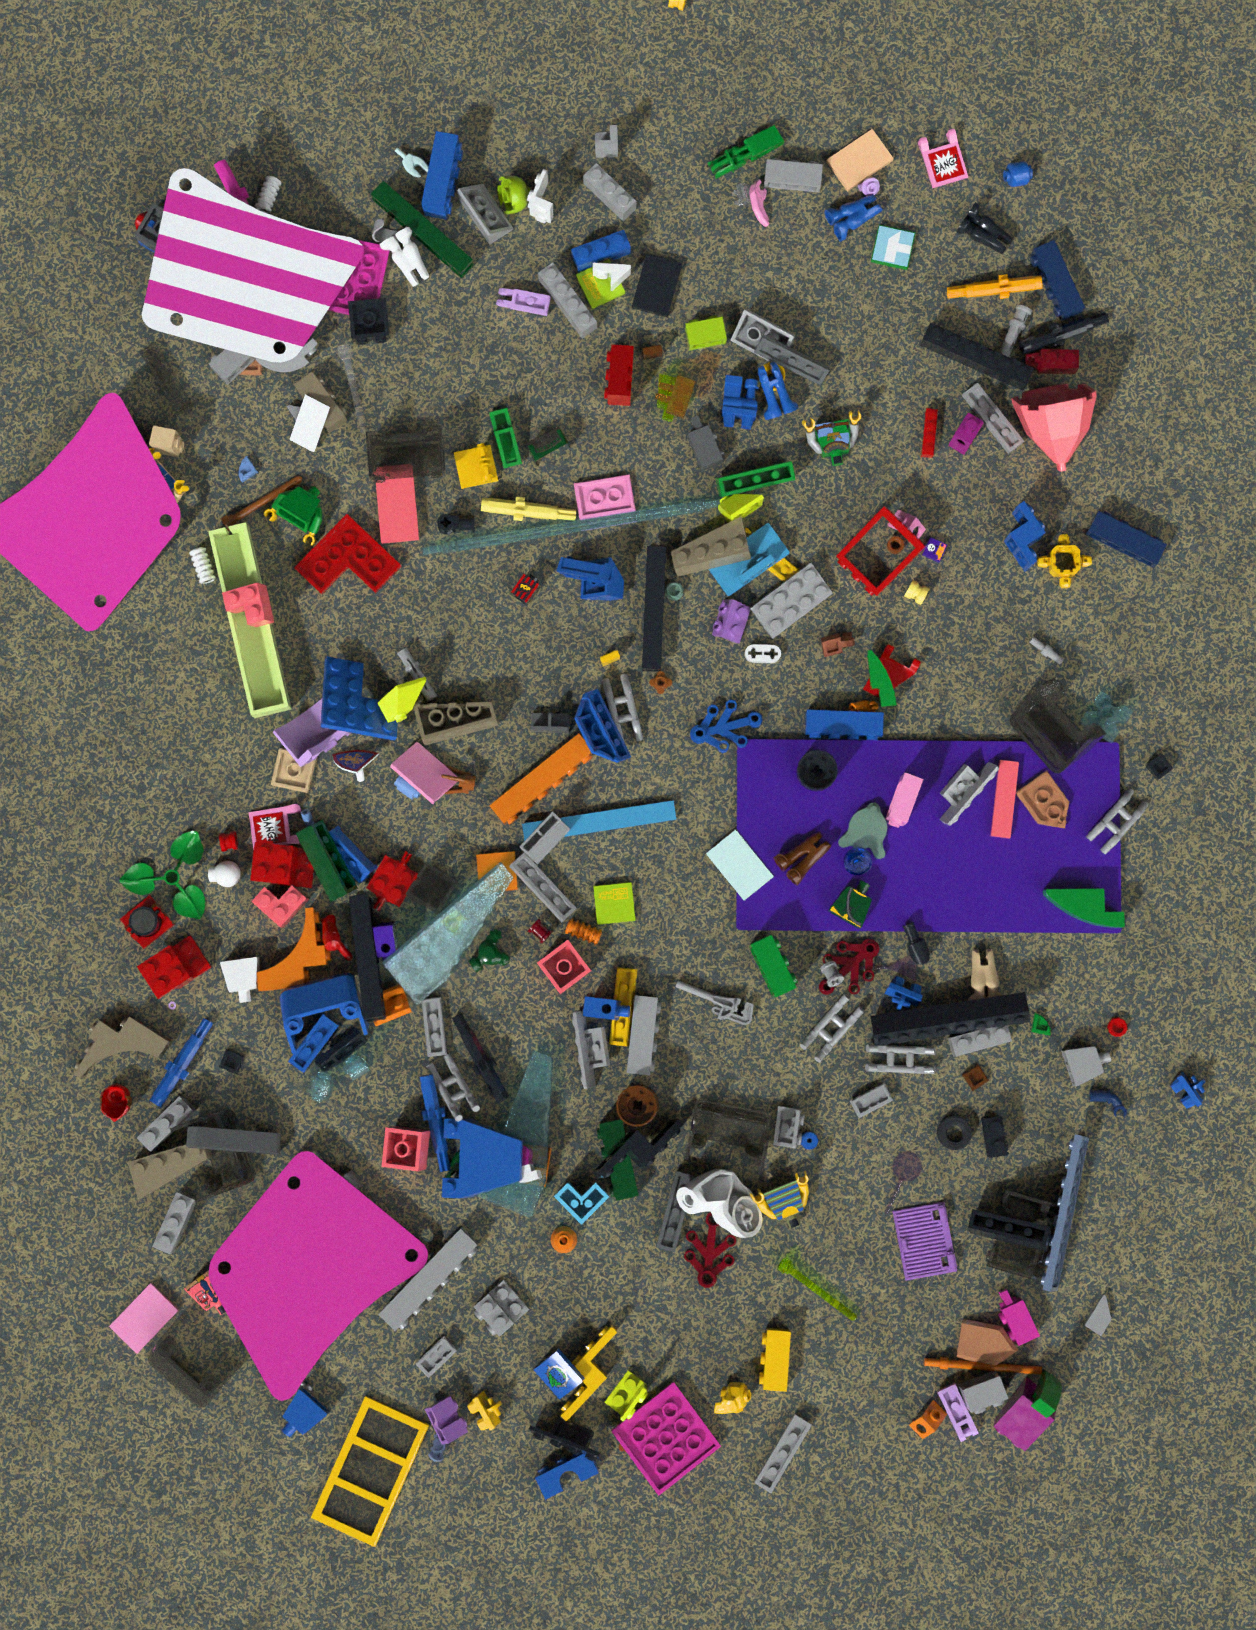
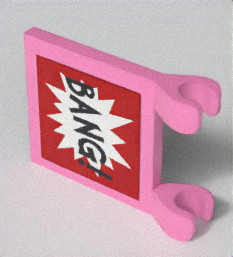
[918,129,968,188]
[249,804,301,850]

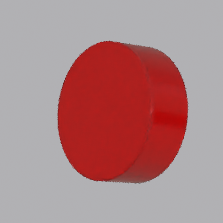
[1107,1017,1128,1037]

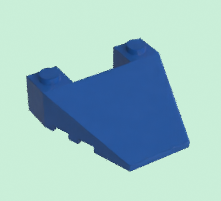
[442,1118,523,1198]

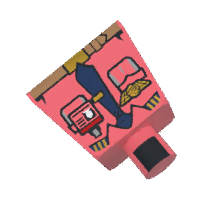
[184,1265,226,1315]

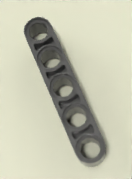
[186,1127,281,1154]

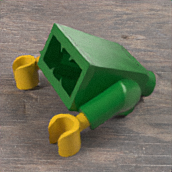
[264,486,322,546]

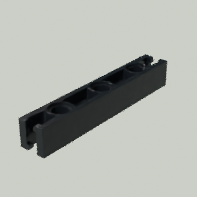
[642,546,666,672]
[349,893,386,1022]

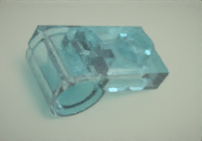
[342,1054,370,1081]

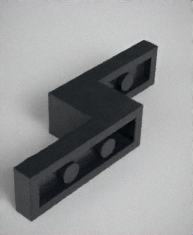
[592,1119,684,1178]

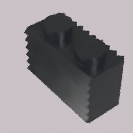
[981,1116,1009,1158]

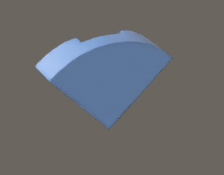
[239,456,258,483]

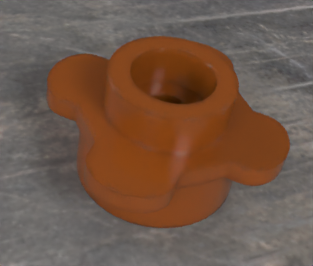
[649,671,672,694]

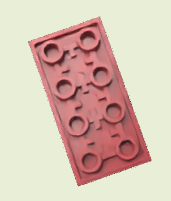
[375,465,419,544]

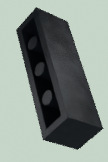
[968,1209,1052,1251]

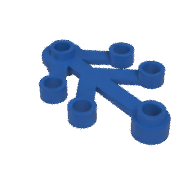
[690,700,762,753]

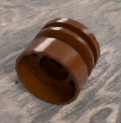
[616,1084,659,1127]

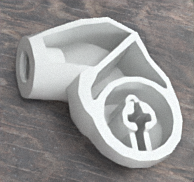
[676,1169,762,1238]

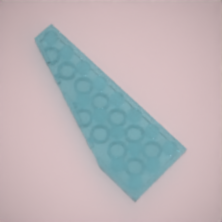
[382,862,513,1005]
[477,1051,553,1218]

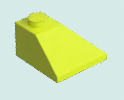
[718,494,764,523]
[378,677,427,723]

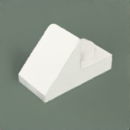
[593,263,631,291]

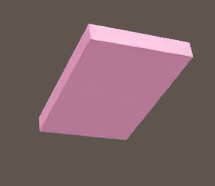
[574,474,636,521]
[391,742,458,804]
[109,1283,179,1354]

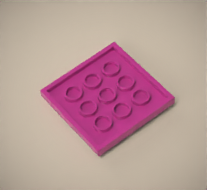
[328,240,390,315]
[611,1382,721,1496]

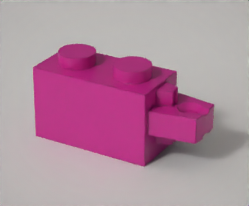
[998,1289,1040,1346]

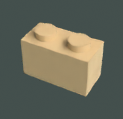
[149,426,184,458]

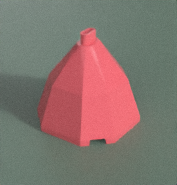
[1012,384,1097,471]

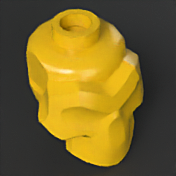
[714,1382,751,1414]

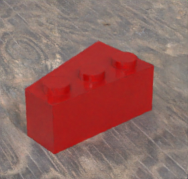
[604,344,634,406]

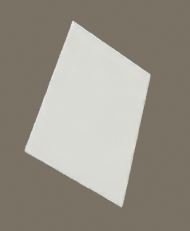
[290,395,330,452]

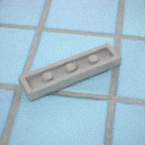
[962,383,1024,454]
[509,853,577,922]
[754,1413,812,1493]

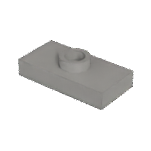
[850,1083,893,1118]
[415,1336,457,1378]

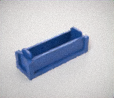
[556,556,616,586]
[329,826,378,883]
[288,1014,340,1073]

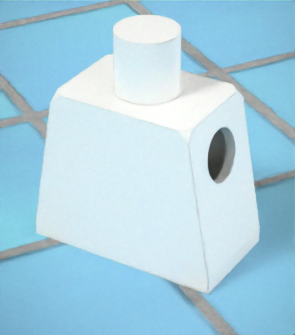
[220,957,260,1003]

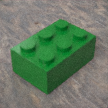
[749,935,798,998]

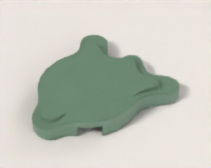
[838,803,887,859]

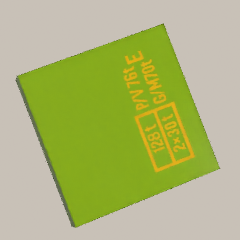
[576,259,625,309]
[593,882,636,925]

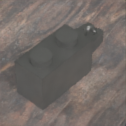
[687,415,725,472]

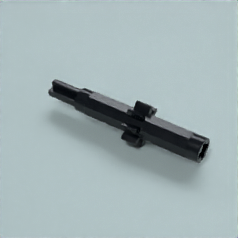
[1019,312,1109,354]
[452,1013,509,1104]

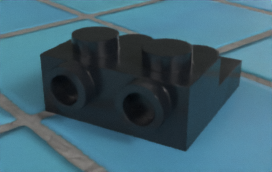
[348,298,391,345]

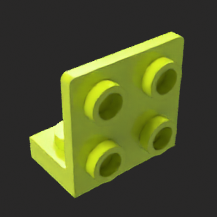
[605,1370,648,1421]

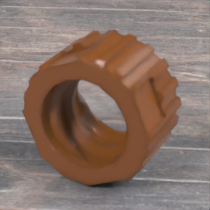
[887,536,904,555]

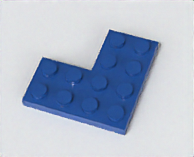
[320,656,398,741]

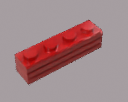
[921,408,938,458]

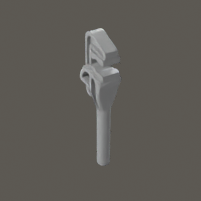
[676,980,754,1025]

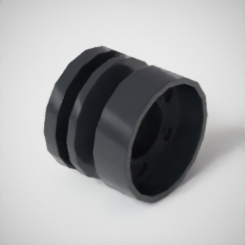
[796,750,838,792]

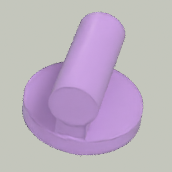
[858,177,880,196]

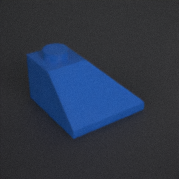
[580,557,624,601]

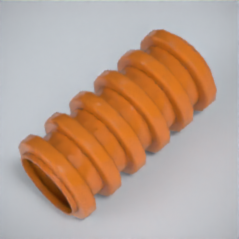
[565,918,602,946]

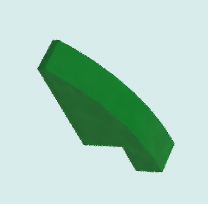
[1043,889,1125,928]

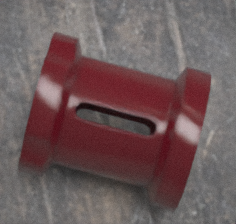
[527,919,553,944]

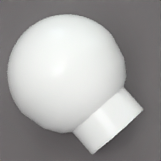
[208,861,241,887]

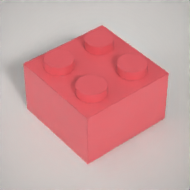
[537,940,591,994]
[382,1126,430,1171]

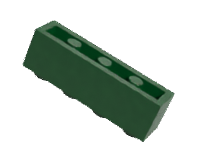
[295,820,358,902]
[596,1119,639,1201]

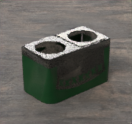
[527,426,570,466]

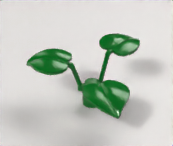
[119,831,205,919]

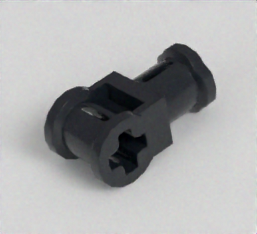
[437,514,475,535]

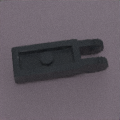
[314,1028,368,1071]

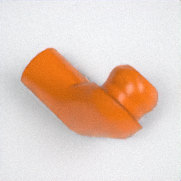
[849,700,878,712]

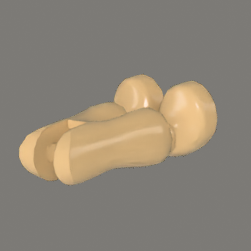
[968,949,1002,1001]

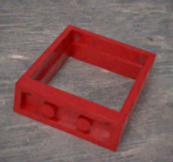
[836,506,927,596]

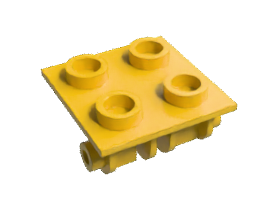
[454,443,498,489]

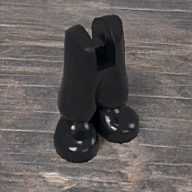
[956,202,1013,254]

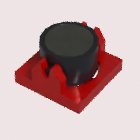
[120,895,175,949]

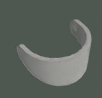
[372,219,400,243]

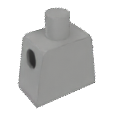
[1061,1046,1111,1086]

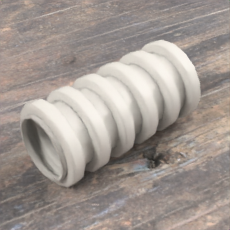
[255,176,281,213]
[189,547,216,584]

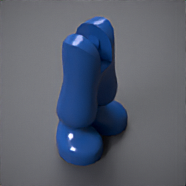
[824,194,883,241]

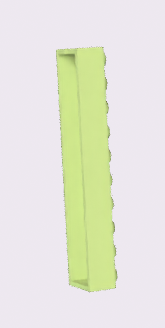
[208,522,292,718]

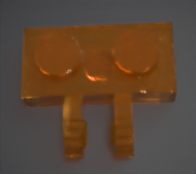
[655,376,696,418]

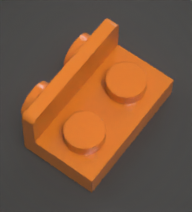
[373,984,412,1026]

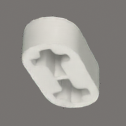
[745,644,781,663]

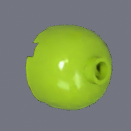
[497,175,530,215]

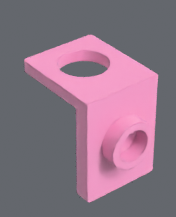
[888,510,926,538]

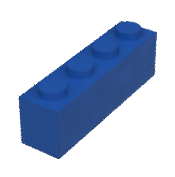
[805,710,884,740]

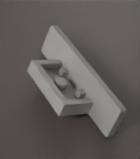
[940,762,999,826]
[572,1011,610,1089]

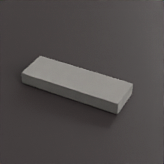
[421,997,447,1057]

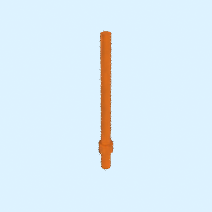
[924,1357,1042,1375]

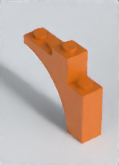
[257,907,331,992]

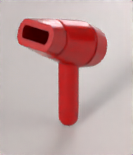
[321,914,353,961]

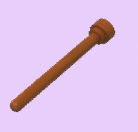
[220,476,302,531]

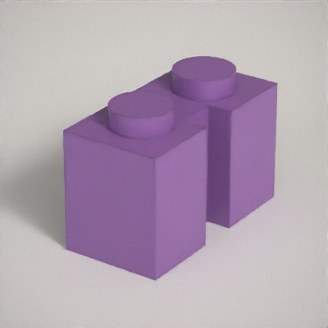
[425,1396,468,1445]

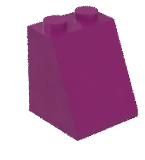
[993,1377,1056,1451]

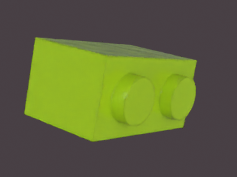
[685,316,727,350]

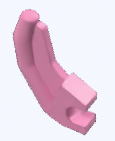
[749,179,769,227]

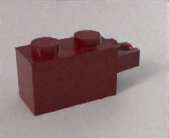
[1025,349,1079,374]

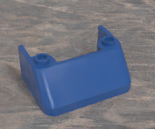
[280,973,369,1054]

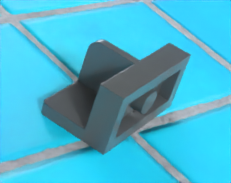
[530,712,570,734]

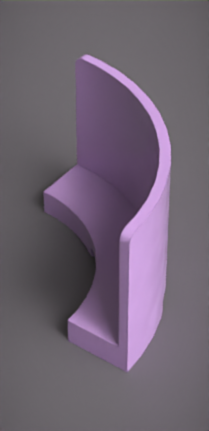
[273,699,351,767]

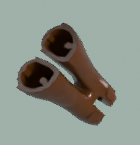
[773,831,831,886]

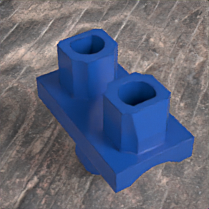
[884,976,923,1011]
[1170,1071,1206,1109]

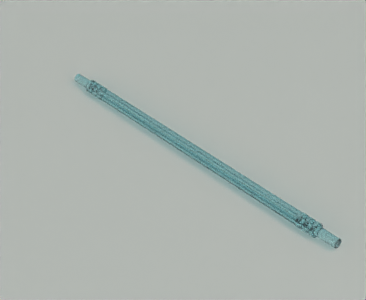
[422,499,721,555]

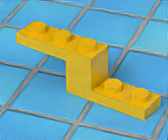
[561,1325,617,1421]

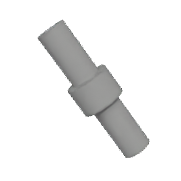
[1029,636,1064,665]

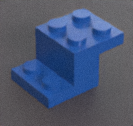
[1004,501,1046,572]

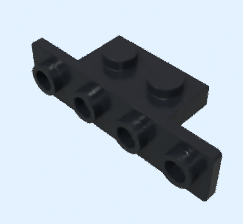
[529,1417,604,1462]

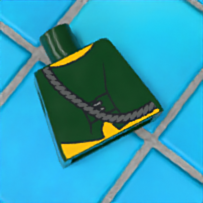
[828,880,872,929]

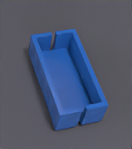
[422,131,463,220]

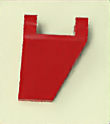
[863,644,921,698]

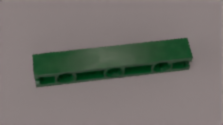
[371,181,474,279]

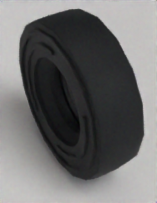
[937,1115,972,1150]

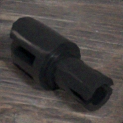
[902,922,930,965]

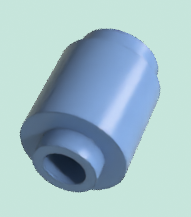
[394,775,421,800]

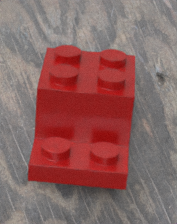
[250,842,314,888]
[137,935,212,999]

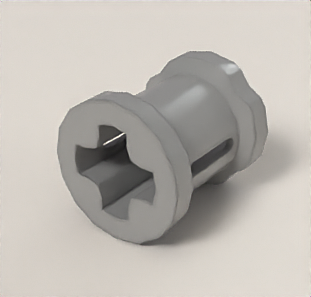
[820,961,844,987]

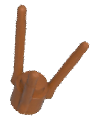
[441,764,476,794]

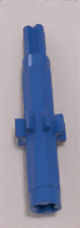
[149,1018,213,1107]
[419,1074,451,1172]

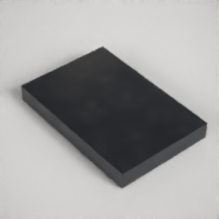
[632,253,683,318]

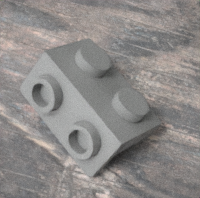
[773,1106,805,1149]

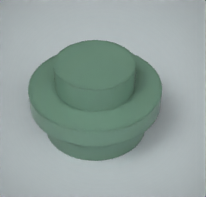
[665,582,683,601]

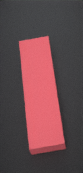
[990,760,1019,839]

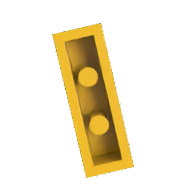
[759,1328,791,1392]

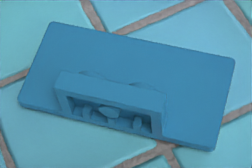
[708,523,790,596]

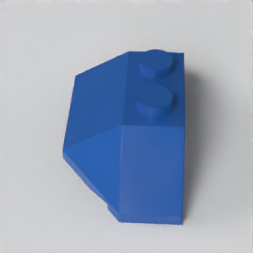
[574,689,631,763]

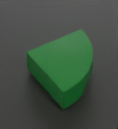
[1031,1013,1051,1036]

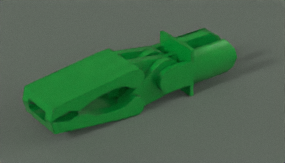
[707,125,784,179]

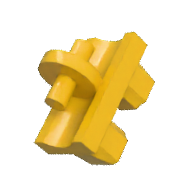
[467,1391,502,1430]

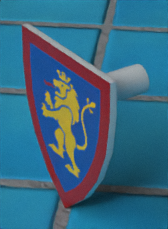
[332,750,379,781]

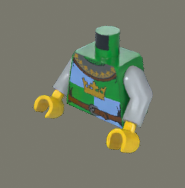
[802,410,861,466]

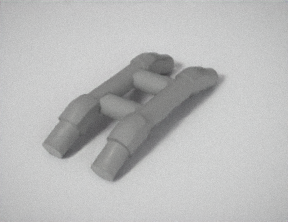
[602,674,643,741]
[1086,788,1148,855]
[800,994,865,1063]
[865,1044,936,1074]
[426,1053,480,1121]

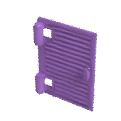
[893,1201,957,1281]

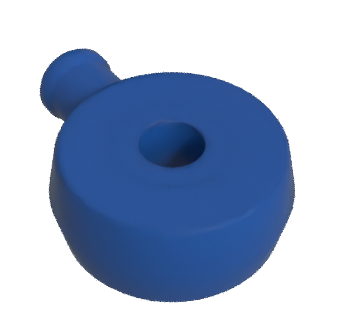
[801,1131,819,1150]

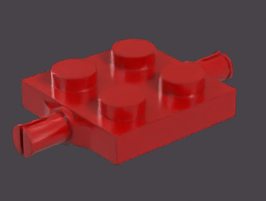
[366,851,419,912]

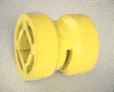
[904,580,930,605]

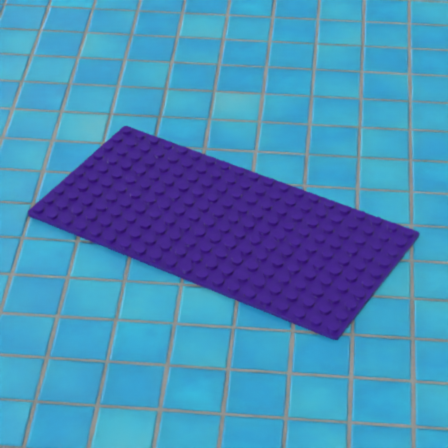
[736,739,1122,934]

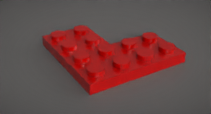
[294,514,402,595]

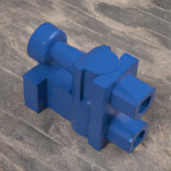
[722,375,760,430]

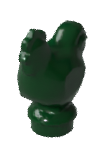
[468,929,510,973]

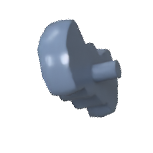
[428,1433,445,1462]

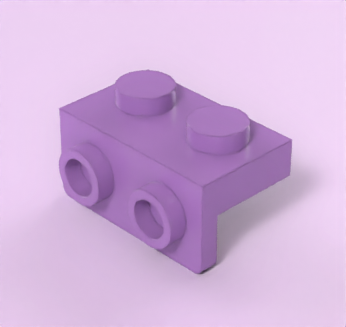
[712,600,750,643]

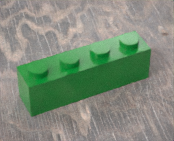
[715,461,796,497]

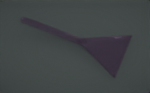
[859,955,916,981]

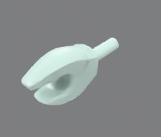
[395,148,429,178]

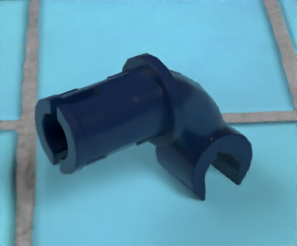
[1089,1089,1127,1117]

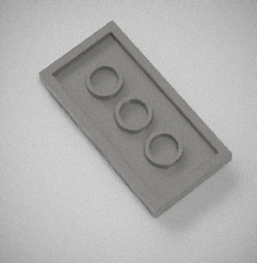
[750,563,833,639]

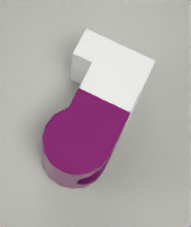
[519,1145,542,1183]

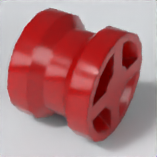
[219,831,238,852]

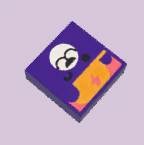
[922,537,947,563]

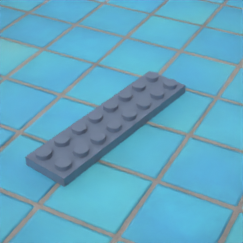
[1041,1134,1089,1292]

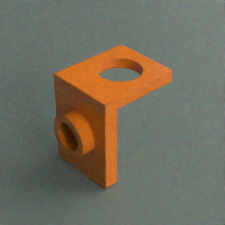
[909,1400,947,1439]

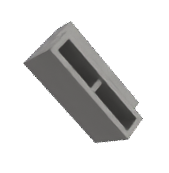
[520,812,570,865]

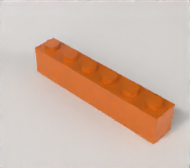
[489,733,593,825]

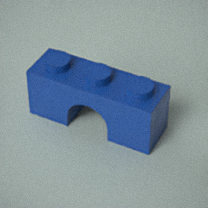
[571,230,631,273]
[535,1453,599,1500]

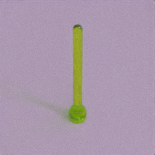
[777,1256,857,1321]

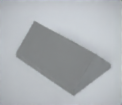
[457,184,514,245]
[730,308,795,362]

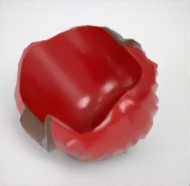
[99,1083,132,1122]

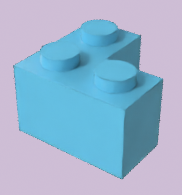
[554,1181,610,1225]

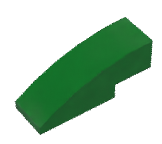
[489,407,522,468]
[867,650,897,707]
[1031,1370,1062,1418]

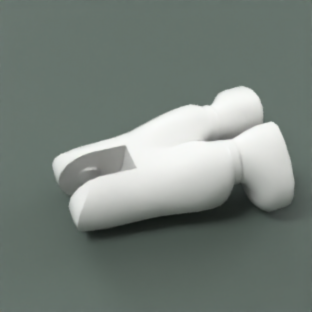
[380,227,429,287]

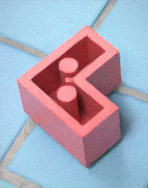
[222,583,274,627]
[252,886,309,928]

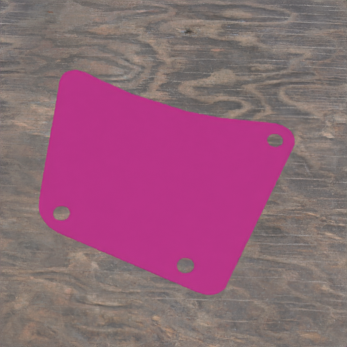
[0,393,181,631]
[209,1151,428,1401]

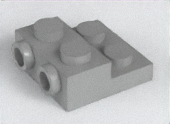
[474,1280,529,1337]

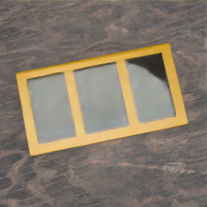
[311,1396,429,1547]

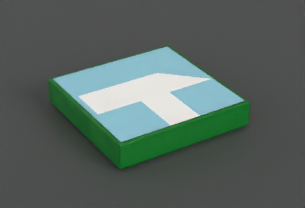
[871,225,915,270]

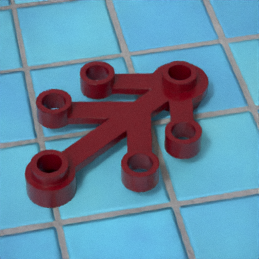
[818,939,879,995]
[684,1212,736,1288]

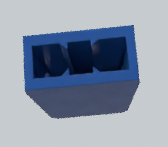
[583,997,630,1020]
[281,1387,330,1437]

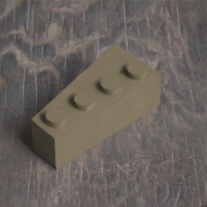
[671,517,751,576]
[414,702,499,745]
[128,1145,213,1200]

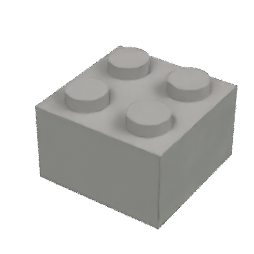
[957,1371,1008,1414]

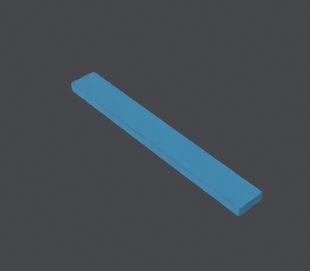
[522,800,676,841]

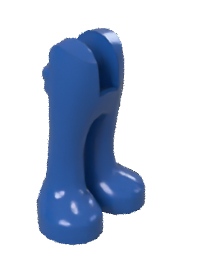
[758,362,799,420]

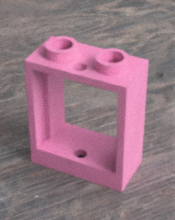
[885,773,923,828]

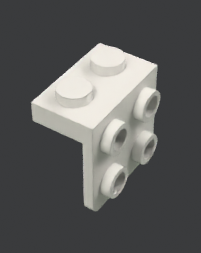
[527,169,554,223]

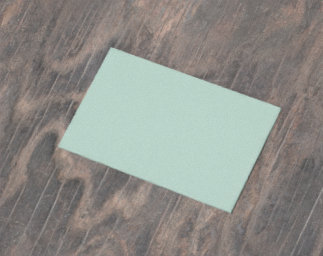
[706,830,774,900]

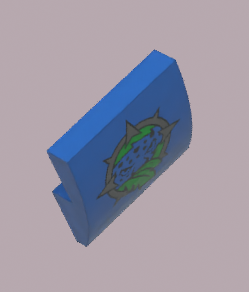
[534,1349,585,1399]

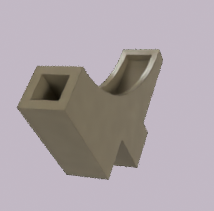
[73,1017,172,1079]

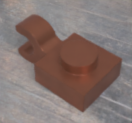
[820,632,855,657]

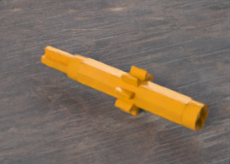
[947,274,1042,299]

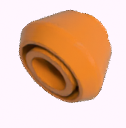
[551,1226,577,1253]

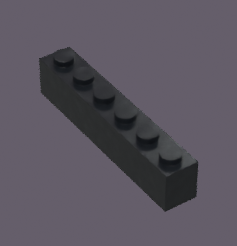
[920,322,1034,391]

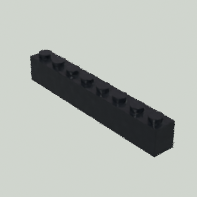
[870,992,1030,1046]

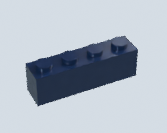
[1030,240,1085,321]
[1085,511,1167,568]

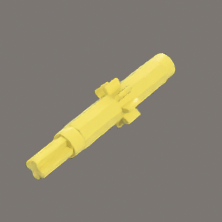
[481,496,576,521]

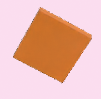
[476,851,518,893]

